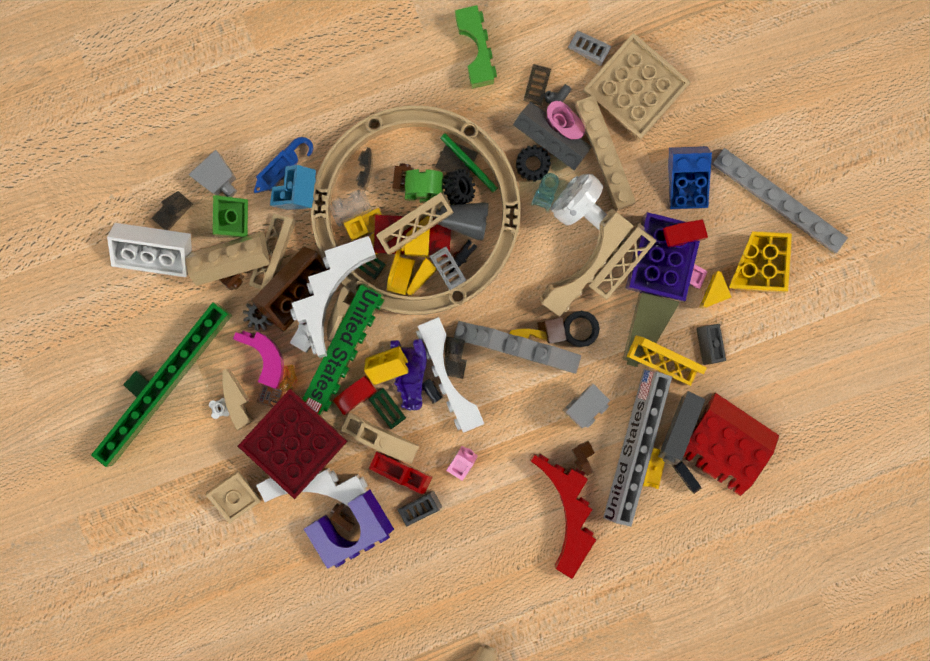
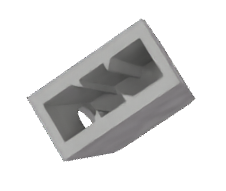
[189,150,237,197]

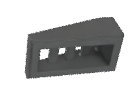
[398,491,442,527]

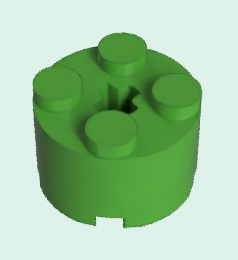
[405,169,444,203]

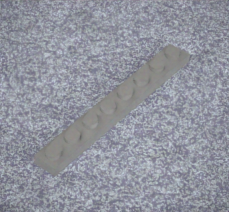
[712,148,848,254]

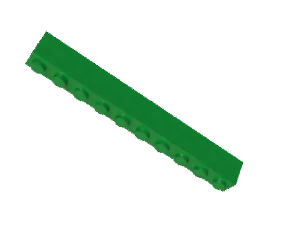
[91,302,232,467]

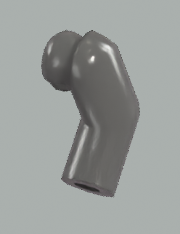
[544,84,572,104]

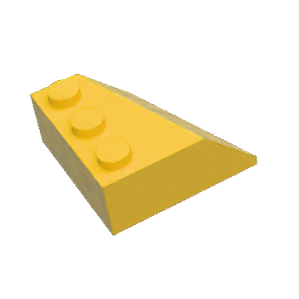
[729,231,792,293]

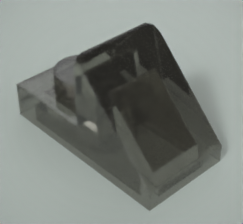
[152,191,193,230]

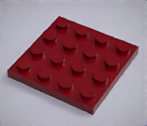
[237,388,348,500]

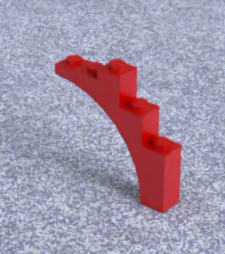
[530,453,597,579]

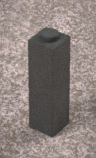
[658,391,705,465]

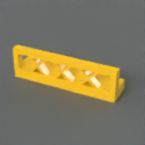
[627,335,707,386]

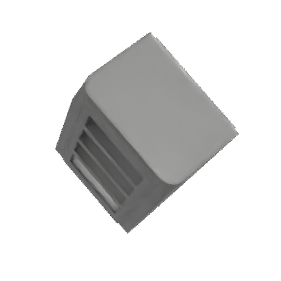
[568,30,611,66]
[430,246,466,290]

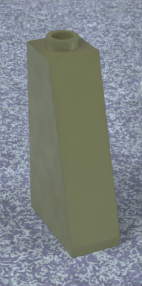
[622,292,679,367]

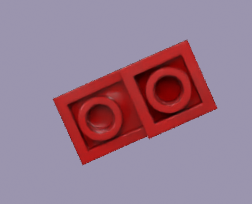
[663,219,709,247]
[333,376,377,415]

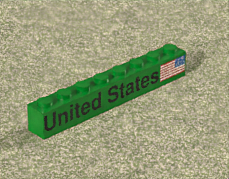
[302,283,385,416]

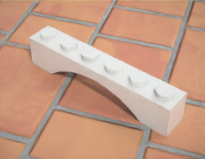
[416,317,484,433]

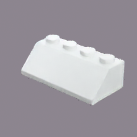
[107,223,192,277]

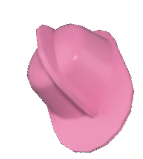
[546,101,585,139]

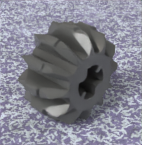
[243,302,273,331]

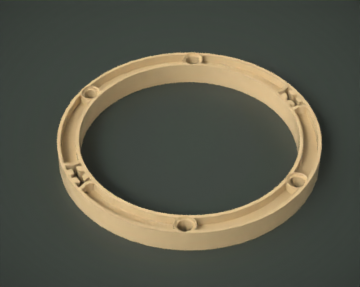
[311,106,521,315]

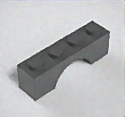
[513,102,592,170]

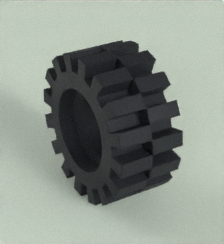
[516,145,551,182]
[442,169,476,205]

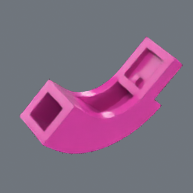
[233,330,284,389]

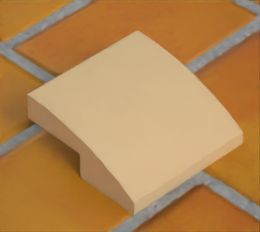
[327,286,350,342]

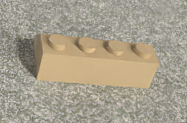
[186,231,270,286]

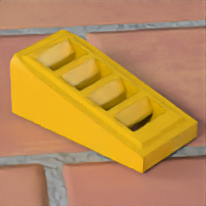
[406,258,437,296]

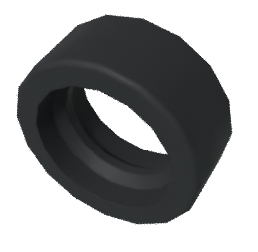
[563,311,600,347]

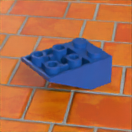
[668,146,712,209]

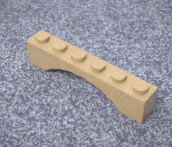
[574,95,636,212]
[539,209,634,317]

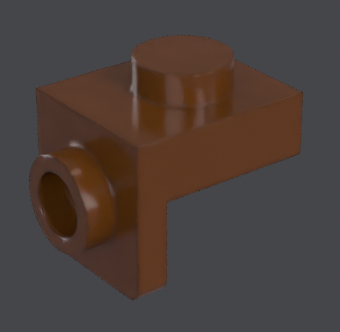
[572,441,595,476]

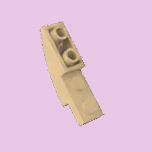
[341,413,420,464]

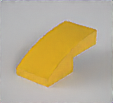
[344,208,382,241]
[509,329,547,342]

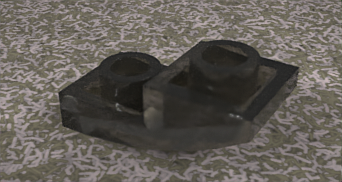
[356,147,373,191]
[445,337,467,379]

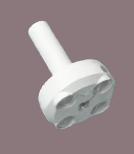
[550,174,625,245]

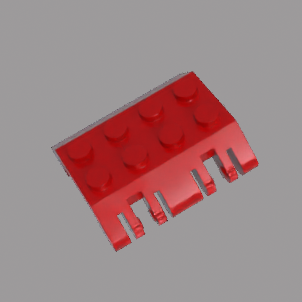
[683,393,779,496]

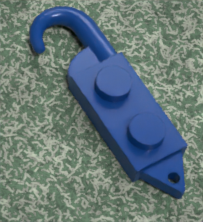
[254,137,314,194]

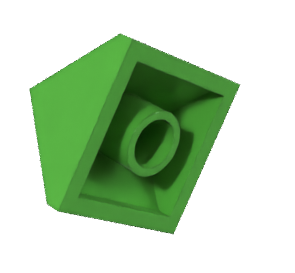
[213,195,248,237]

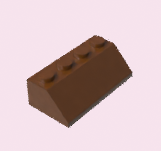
[251,246,330,332]

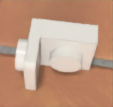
[290,322,313,353]

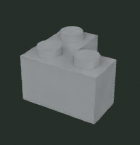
[563,384,610,428]

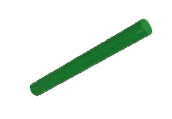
[440,133,498,193]

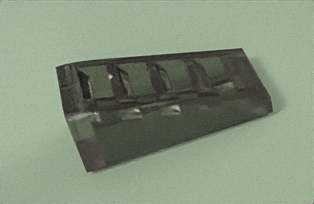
[523,64,551,106]

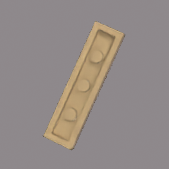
[377,192,454,255]
[248,213,296,290]
[589,223,656,300]

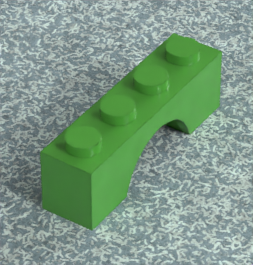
[455,5,497,89]

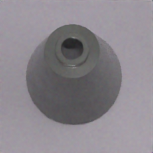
[435,202,488,241]

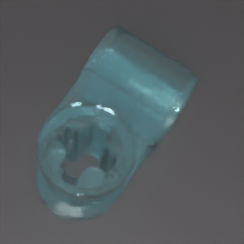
[531,173,559,212]

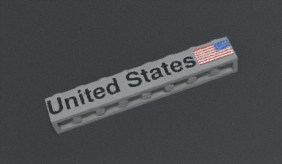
[603,369,672,527]

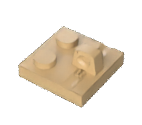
[206,470,261,524]

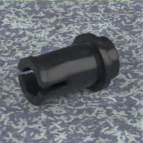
[422,378,443,404]

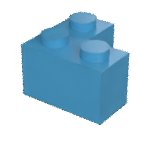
[270,165,316,210]

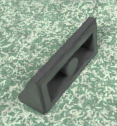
[697,324,726,365]

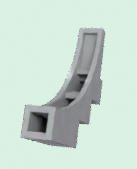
[453,321,581,374]

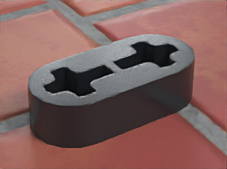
[672,461,702,494]

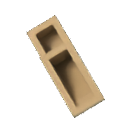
[222,369,254,430]

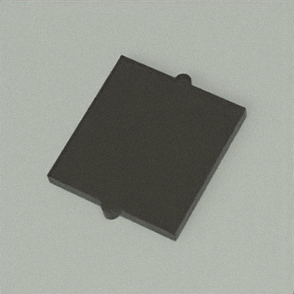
[435,142,478,173]

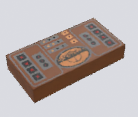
[257,384,300,407]

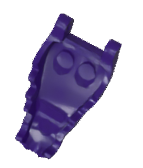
[390,339,427,411]

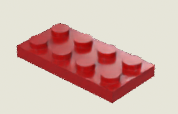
[374,215,451,257]

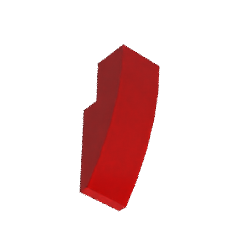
[369,451,433,494]

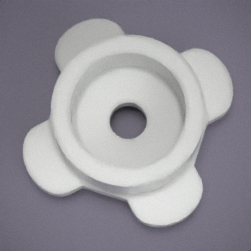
[209,398,229,419]

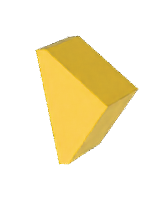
[699,271,732,309]

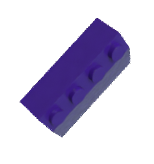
[625,212,700,302]

